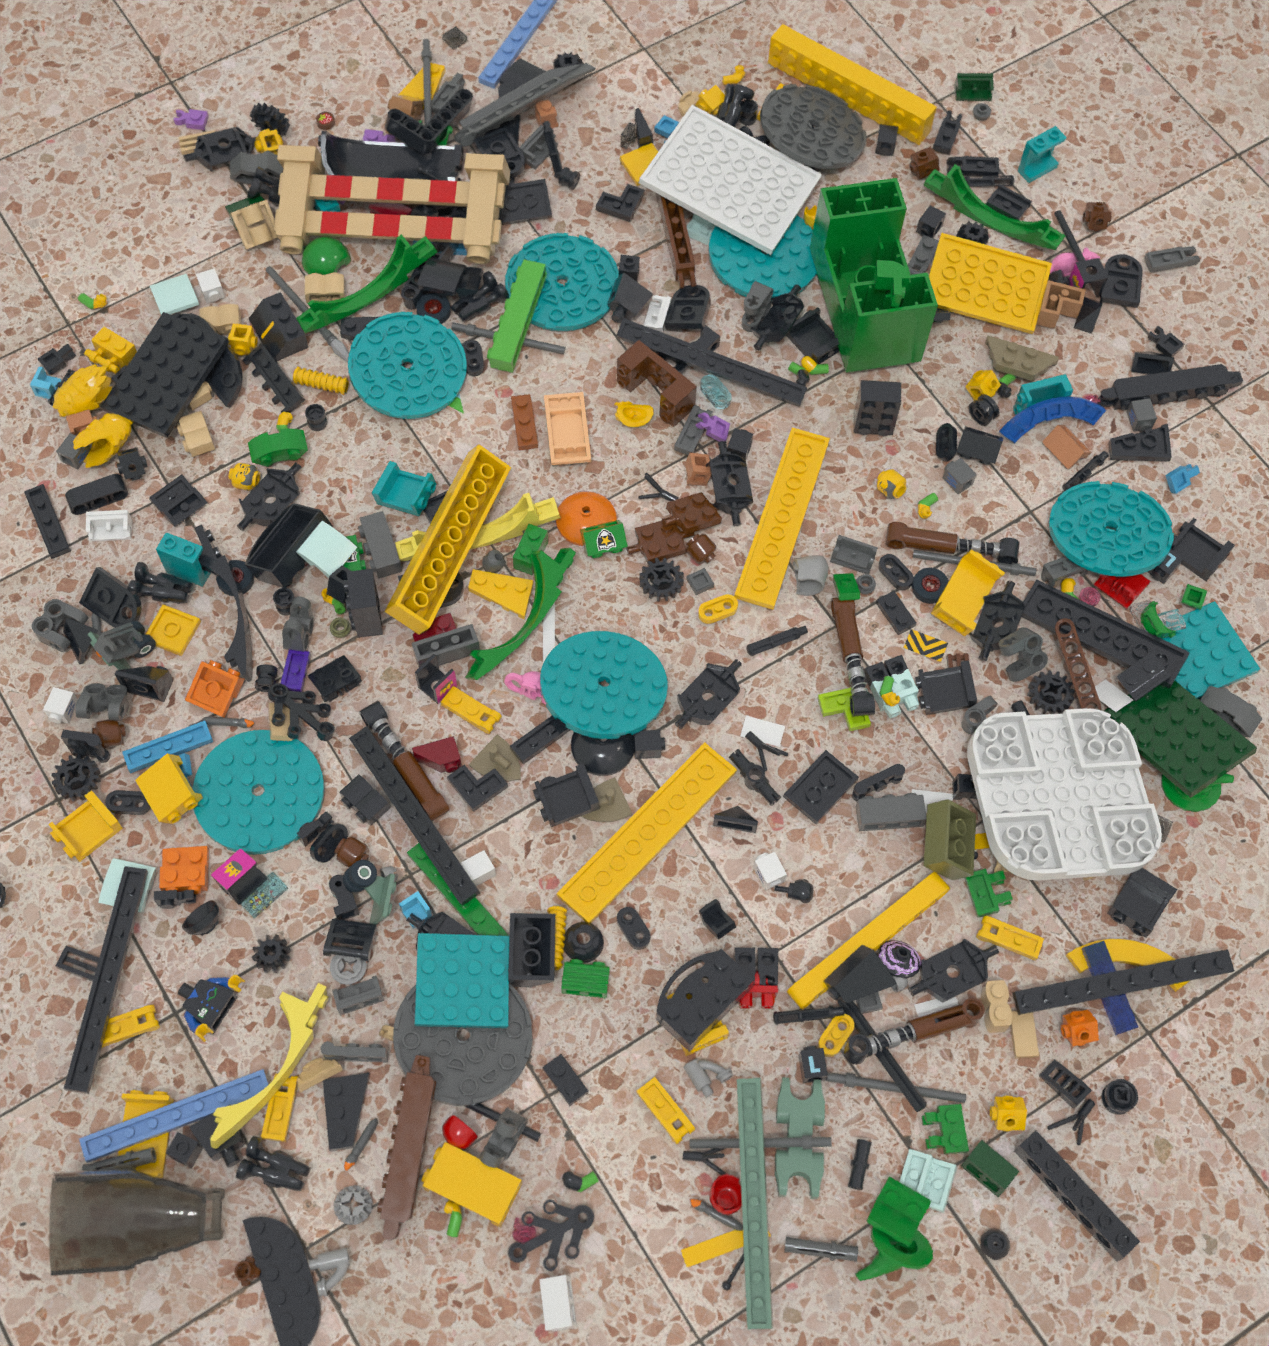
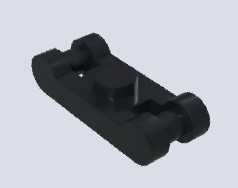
[852,764,905,802]

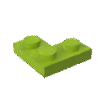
[817,687,871,732]

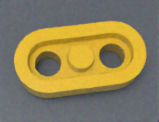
[698,594,738,624]
[818,1014,854,1057]

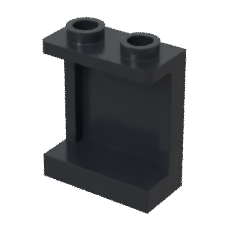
[786,307,840,364]
[1171,518,1235,582]
[915,660,977,715]
[532,763,600,827]
[1107,868,1177,938]

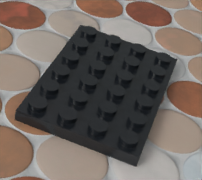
[101,312,230,438]

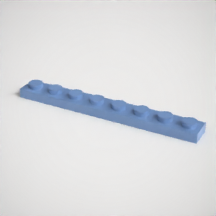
[478,0,557,89]
[79,1069,269,1163]

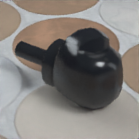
[774,879,814,903]

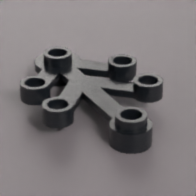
[268,683,335,741]
[508,1199,594,1271]

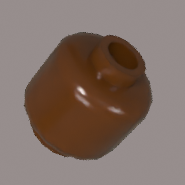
[686,533,717,564]
[92,719,126,749]
[335,837,369,868]

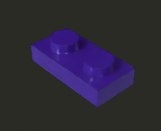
[280,650,311,692]

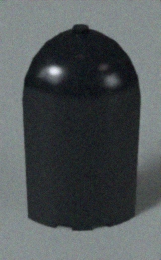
[318,131,464,181]

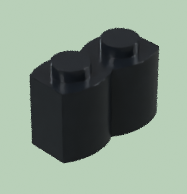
[339,774,390,825]

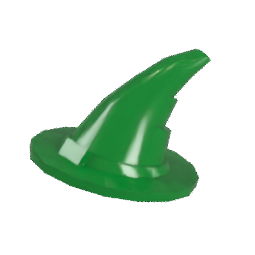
[1161,773,1234,812]
[855,1226,933,1281]

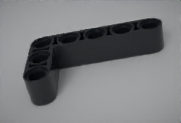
[385,89,473,154]

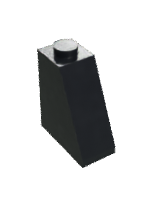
[823,945,896,1004]

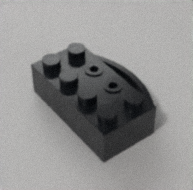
[245,503,333,588]
[656,948,754,1052]

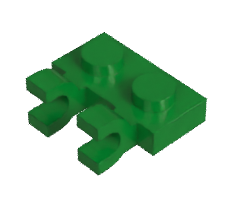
[964,869,1013,918]
[921,1104,969,1155]

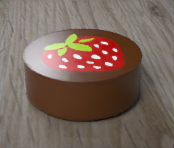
[316,111,335,130]

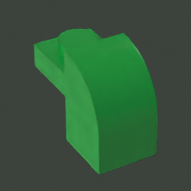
[874,260,910,307]

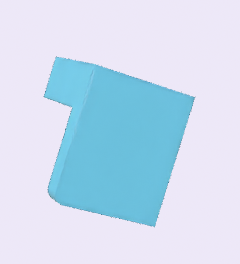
[30,366,62,399]
[399,891,432,929]

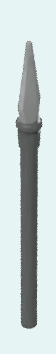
[266,266,349,363]

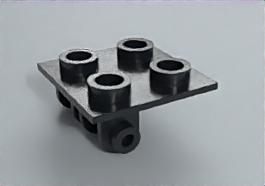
[307,655,362,702]

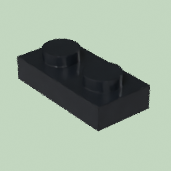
[876,591,917,635]
[542,1054,589,1106]

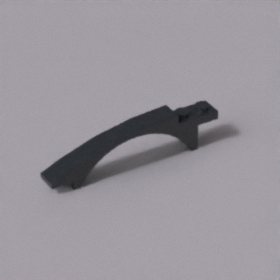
[194,524,253,682]

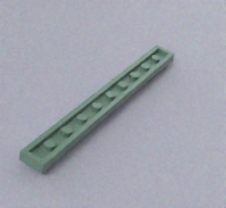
[737,1078,773,1329]

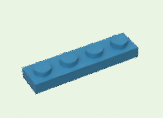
[122,721,213,774]

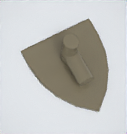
[469,734,521,781]
[580,777,633,822]

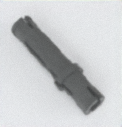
[82,1147,157,1180]
[784,1236,858,1262]

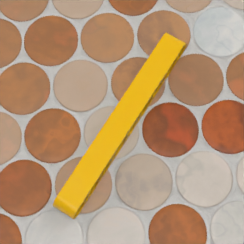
[787,872,951,1009]

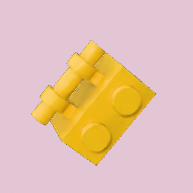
[84,327,137,374]

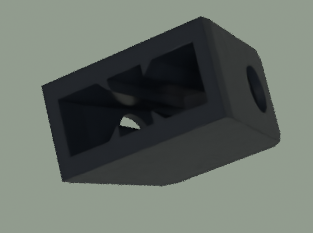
[607,273,653,323]
[189,1105,245,1168]

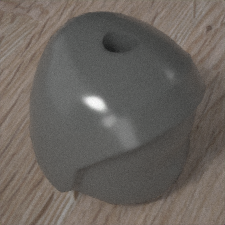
[482,550,506,573]

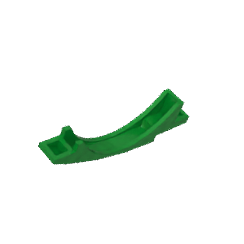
[923,164,1066,250]
[296,234,437,333]
[465,548,576,680]

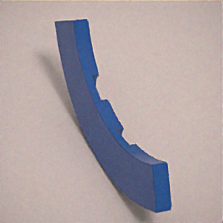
[999,396,1106,443]

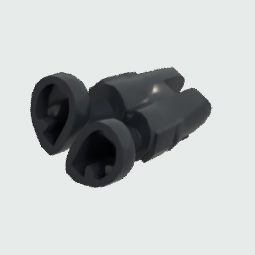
[717,84,755,127]
[247,166,280,205]
[451,271,509,322]
[128,562,193,604]
[236,1136,311,1191]

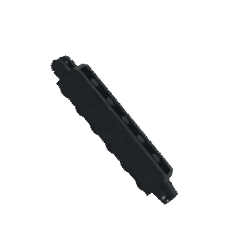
[1097,364,1243,410]

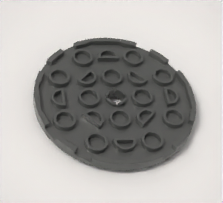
[760,84,867,169]
[393,984,533,1106]

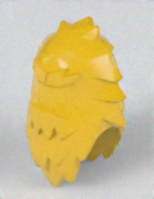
[52,364,112,417]
[73,413,133,468]

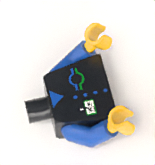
[178,975,245,1042]

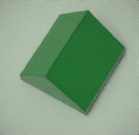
[1181,584,1207,610]

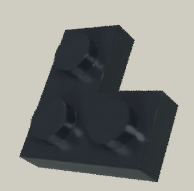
[596,184,645,222]
[447,765,508,812]

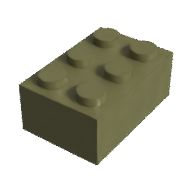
[924,799,976,880]

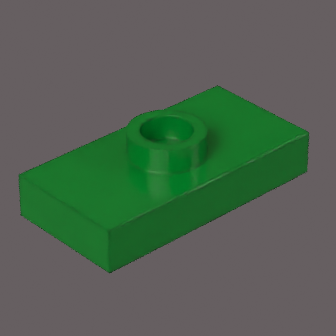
[833,573,860,601]

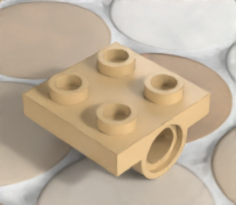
[230,200,278,250]

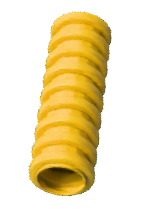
[293,366,349,395]
[547,906,567,970]

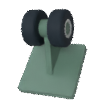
[88,621,156,670]
[343,860,396,924]

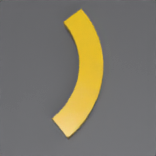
[1066,939,1190,992]

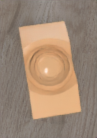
[544,392,591,465]

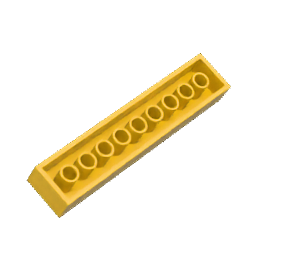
[768,24,937,146]
[384,444,511,634]

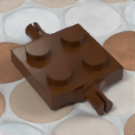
[662,492,722,534]
[626,520,695,564]

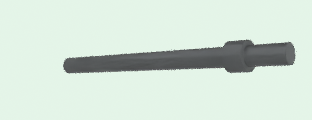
[421,39,432,125]
[451,322,566,354]
[913,550,1037,576]
[826,1072,966,1103]
[690,1135,832,1150]

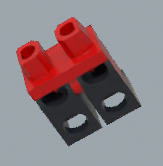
[733,947,778,1009]

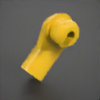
[722,65,745,85]

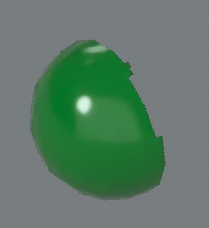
[302,236,351,275]

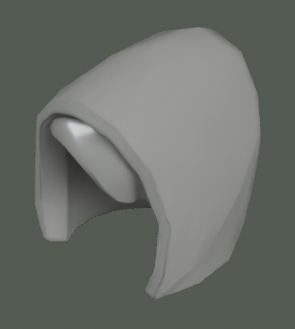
[793,555,829,596]

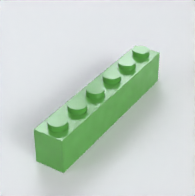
[487,259,547,373]

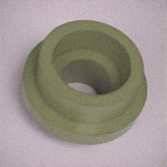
[330,617,351,638]

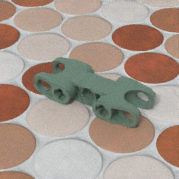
[774,1077,825,1199]

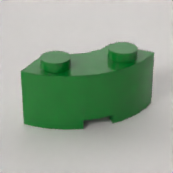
[248,428,308,467]

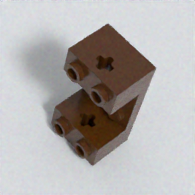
[617,340,697,427]

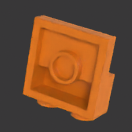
[185,660,245,717]
[159,846,209,894]

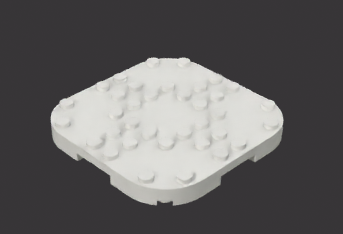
[967,709,1162,880]

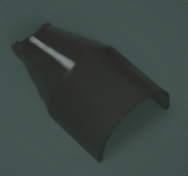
[49,1168,225,1276]

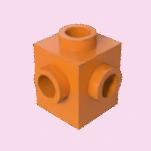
[1060,1009,1099,1046]

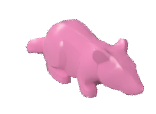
[1050,247,1100,276]
[504,671,546,705]

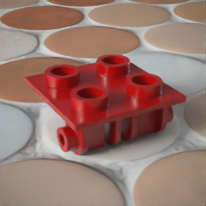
[1093,574,1151,609]

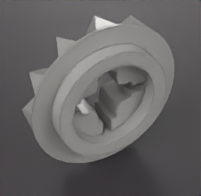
[330,955,367,985]
[333,1185,372,1225]

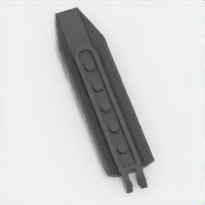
[454,63,596,147]

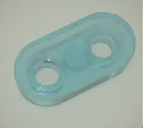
[700,375,732,409]

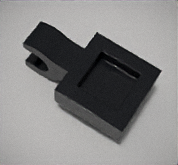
[37,344,76,375]

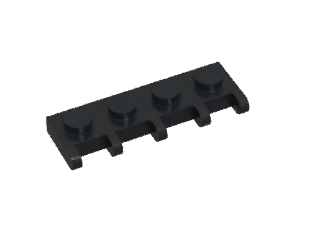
[243,343,305,413]

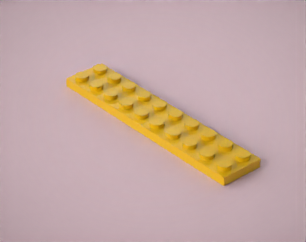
[734,427,830,610]
[556,742,737,924]

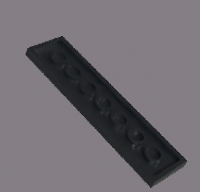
[1022,580,1190,689]

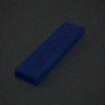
[1081,941,1139,1035]

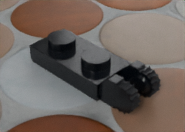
[932,110,963,155]
[947,156,999,176]

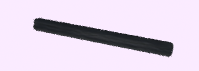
[837,999,927,1112]

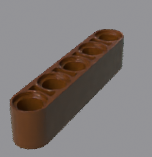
[1055,618,1102,711]

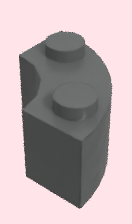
[230,150,283,184]
[1200,686,1262,738]

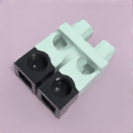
[864,655,919,719]

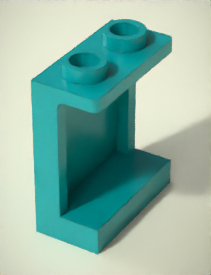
[1018,126,1067,183]
[1013,374,1073,415]
[371,461,437,516]
[156,533,211,587]

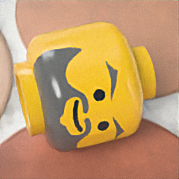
[228,463,261,491]
[877,469,907,499]

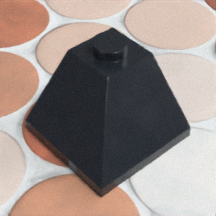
[115,666,173,702]

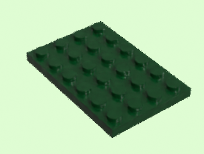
[1104,681,1257,798]

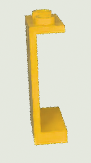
[931,549,1005,636]
[109,1090,174,1186]
[421,1142,522,1228]

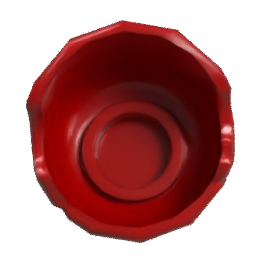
[442,1115,478,1149]
[709,1174,742,1215]

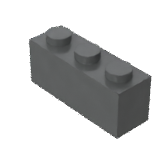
[358,511,402,579]
[412,624,480,668]
[856,793,927,832]

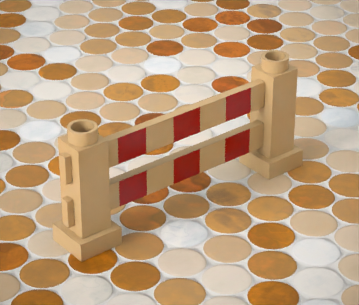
[274,145,510,264]

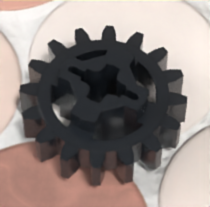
[249,103,290,137]
[639,558,684,601]
[1027,670,1075,715]
[51,754,101,802]

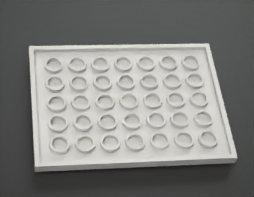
[639,105,822,255]

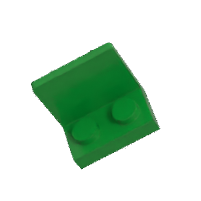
[867,1176,932,1246]

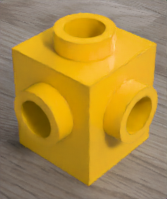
[254,129,283,155]
[228,323,258,355]
[965,370,1001,400]
[990,1095,1027,1132]

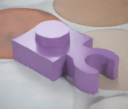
[173,109,209,130]
[363,129,396,143]
[696,412,730,442]

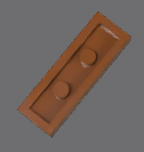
[511,394,538,450]

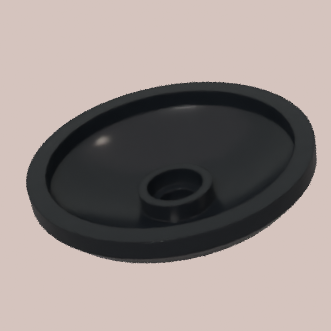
[571,732,635,776]

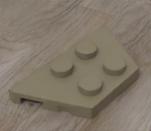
[985,335,1059,381]

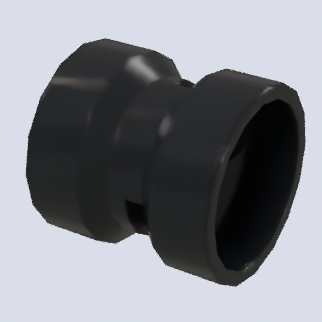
[739,100,758,126]
[305,404,327,431]
[273,588,295,616]
[255,664,278,692]

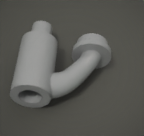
[683,1059,733,1098]
[309,1248,350,1297]

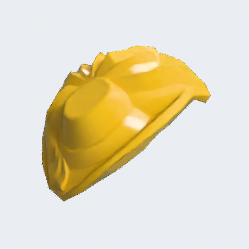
[614,401,654,427]

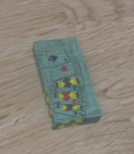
[240,871,288,919]

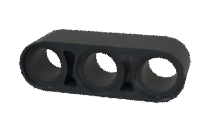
[65,474,128,515]

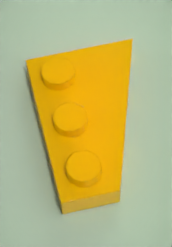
[398,63,445,110]
[468,569,534,620]

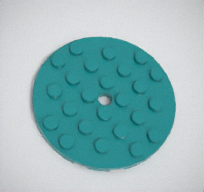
[708,215,817,298]
[505,233,619,331]
[348,312,467,419]
[1049,481,1174,576]
[540,631,668,739]
[192,730,325,855]

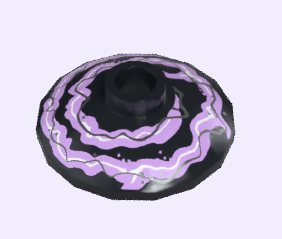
[877,940,921,979]

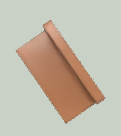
[1043,425,1092,469]

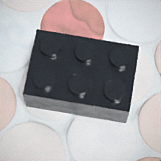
[853,380,901,436]
[344,569,383,638]

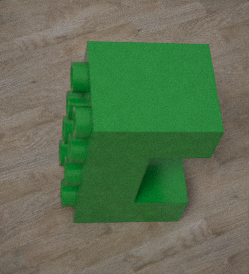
[810,178,938,373]

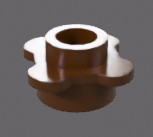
[235,1256,260,1287]

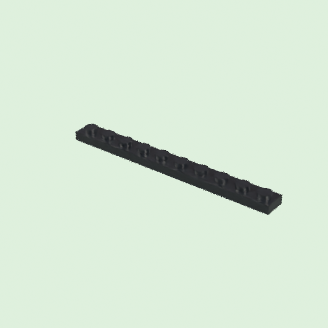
[616,318,807,407]
[349,726,480,906]
[64,866,148,1094]
[1012,949,1235,1015]

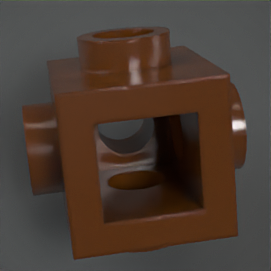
[909,146,940,180]
[1083,202,1112,231]

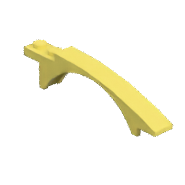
[395,493,561,562]
[210,983,329,1149]

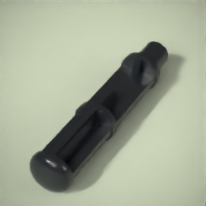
[542,121,563,178]
[965,175,1015,187]
[1062,451,1109,492]
[746,626,808,656]
[773,1005,844,1025]

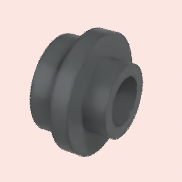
[973,103,991,121]
[856,574,876,594]

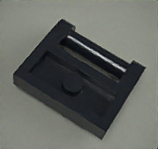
[61,729,110,763]
[323,919,377,962]

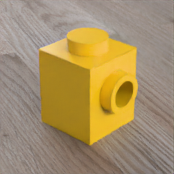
[695,85,725,116]

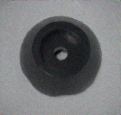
[980,1229,1010,1260]

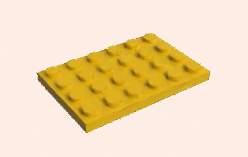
[929,233,1052,334]

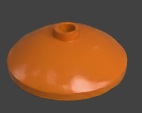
[556,491,617,546]

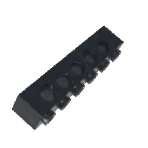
[1014,1130,1141,1262]

